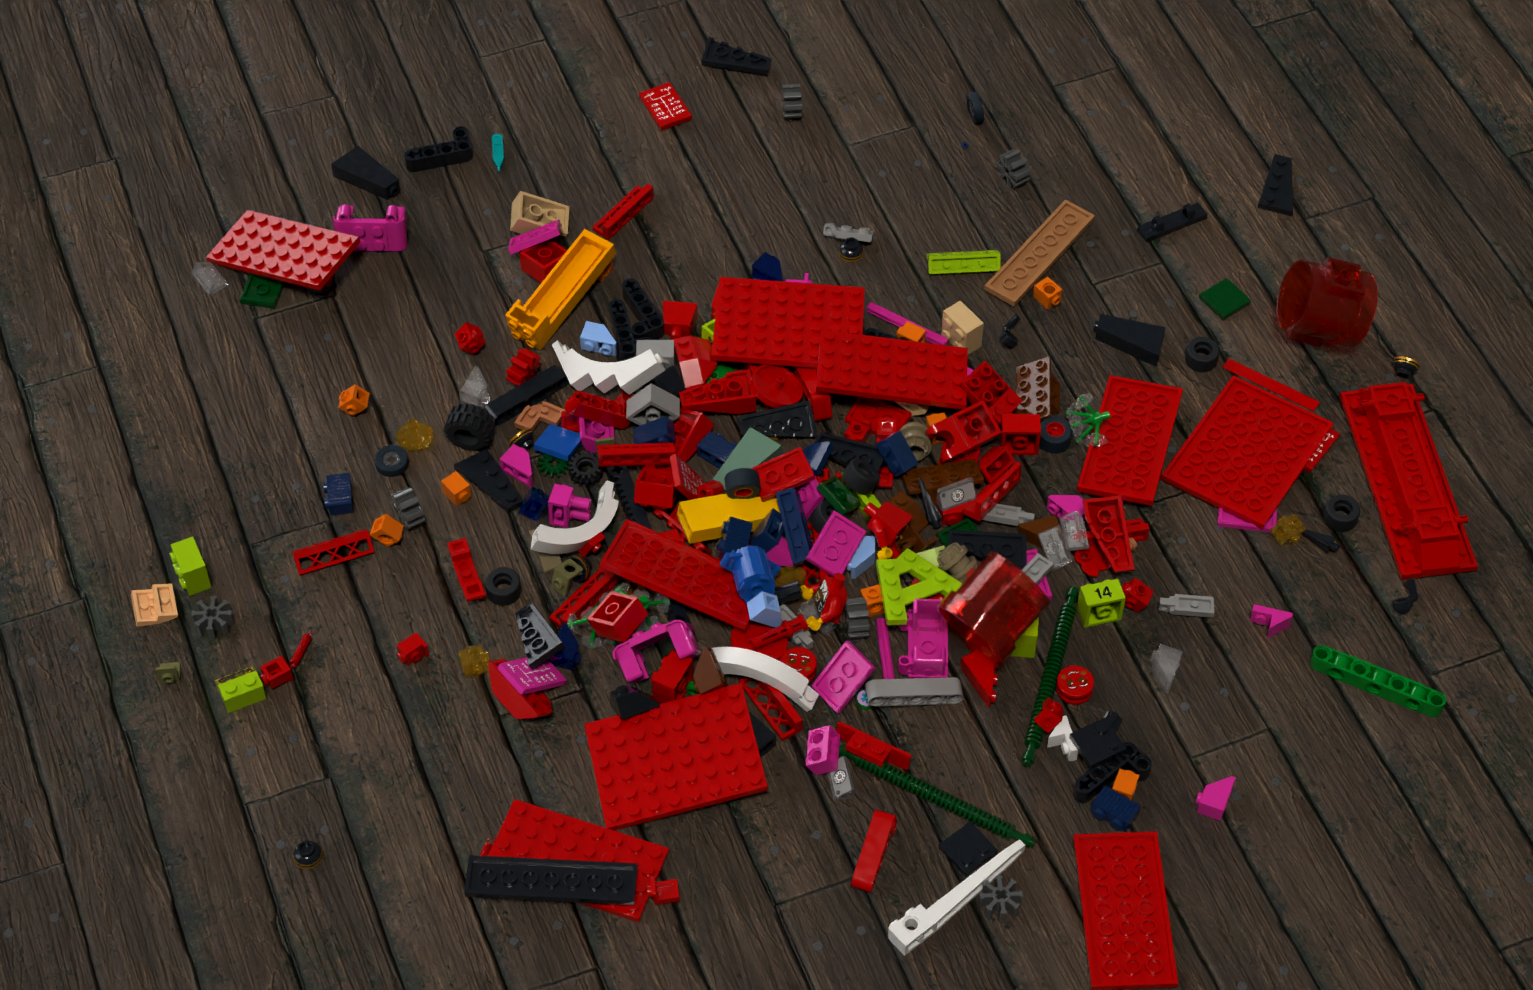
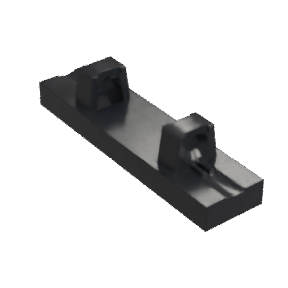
[1137,202,1208,243]

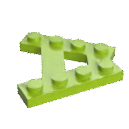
[876,548,971,625]

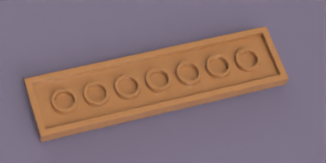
[984,199,1095,307]

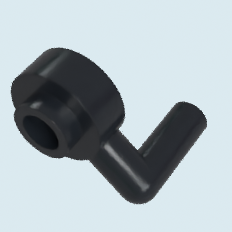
[1000,314,1021,348]
[1392,578,1418,613]

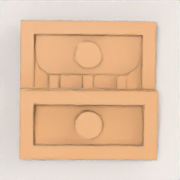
[131,584,178,627]

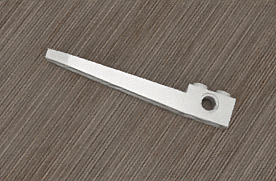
[888,839,1025,956]

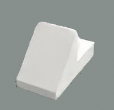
[1047,716,1078,762]

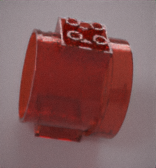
[1276,257,1378,349]
[937,551,1050,664]

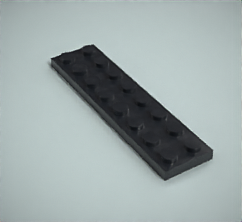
[464,855,638,905]

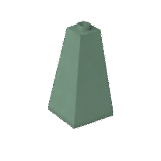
[712,427,784,494]

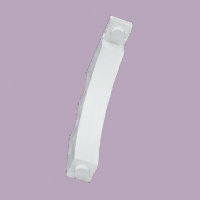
[552,340,665,395]

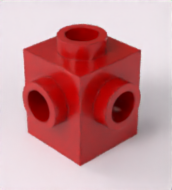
[455,322,486,355]
[1122,578,1154,613]

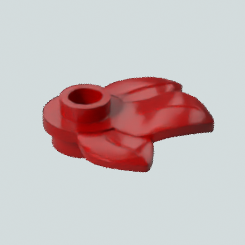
[1074,544,1111,577]

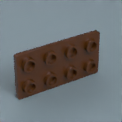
[1016,357,1060,420]
[901,459,984,507]

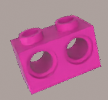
[805,725,840,775]

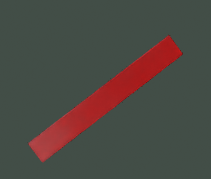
[1223,358,1320,411]

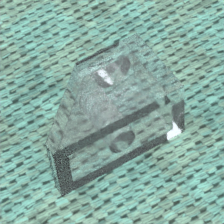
[459,365,490,408]
[1150,644,1183,693]

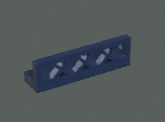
[775,487,815,566]

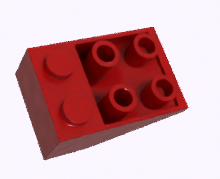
[960,360,1023,425]

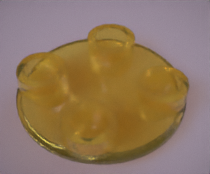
[396,419,434,451]
[771,565,807,588]

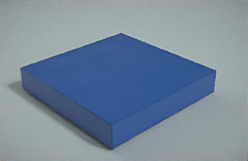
[534,424,582,461]

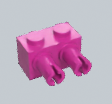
[548,484,591,528]

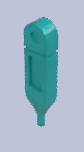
[492,134,504,172]

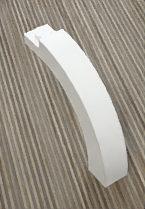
[530,481,619,554]
[711,647,819,712]

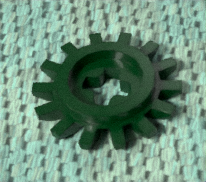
[537,453,570,478]

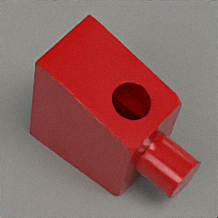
[663,301,698,340]

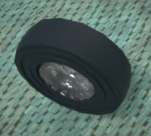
[966,92,984,124]
[374,445,409,477]

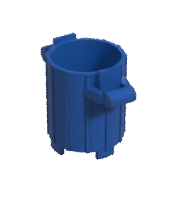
[719,546,781,604]

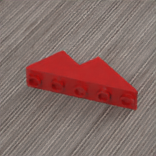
[960,617,1003,708]

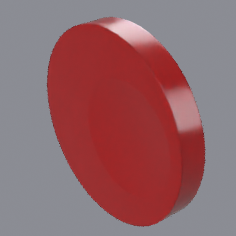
[750,364,803,408]
[730,620,788,661]

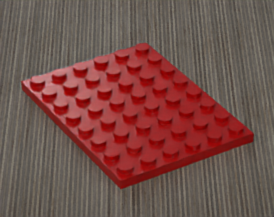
[711,277,865,368]
[1161,375,1334,529]
[584,683,769,831]

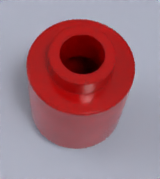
[697,480,724,498]

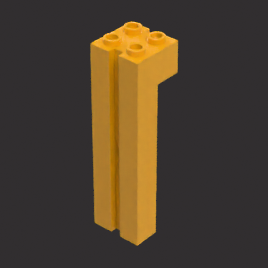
[505,229,616,350]

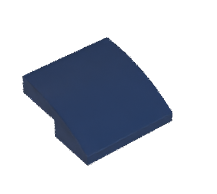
[802,442,833,475]

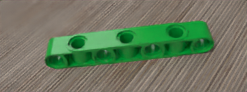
[1310,645,1446,717]

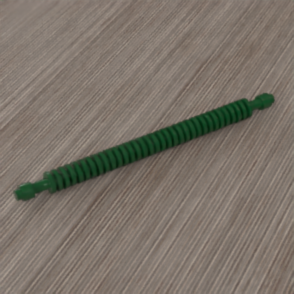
[1022,586,1079,767]
[839,744,1037,848]

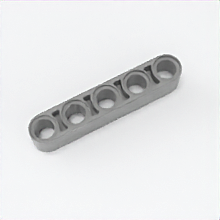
[865,677,964,706]

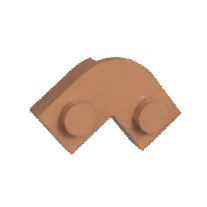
[514,401,566,432]

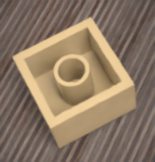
[941,301,984,354]

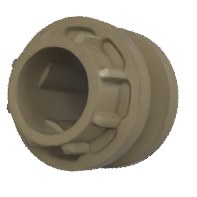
[900,422,931,461]
[937,543,978,583]

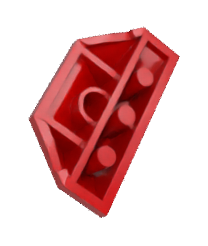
[673,336,717,390]
[488,658,552,719]

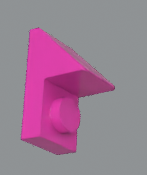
[1250,604,1293,638]

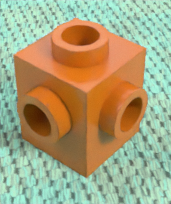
[338,384,370,416]

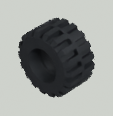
[443,403,495,451]

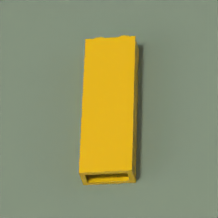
[677,494,780,544]

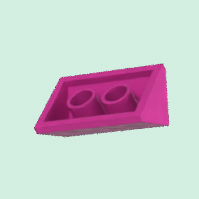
[579,417,615,454]

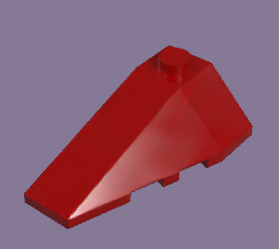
[679,369,756,414]
[656,408,714,471]
[1082,495,1135,573]

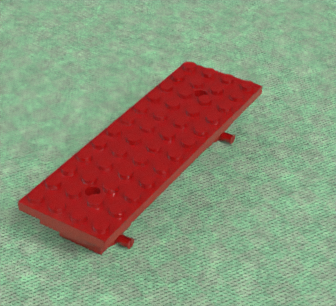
[1339,382,1478,580]

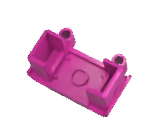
[333,204,408,252]
[898,599,948,679]
[613,620,701,683]

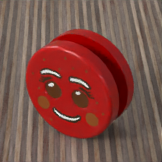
[780,647,817,683]
[1056,665,1094,705]

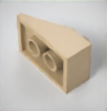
[510,191,569,236]

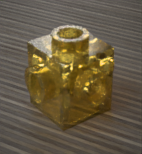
[1270,513,1306,546]
[458,644,490,678]

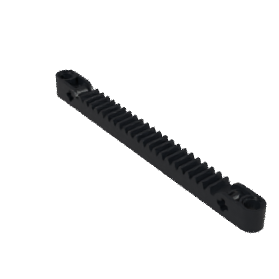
[603,466,698,644]

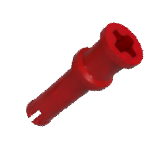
[748,614,808,651]

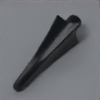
[918,477,942,529]
[1291,525,1340,554]

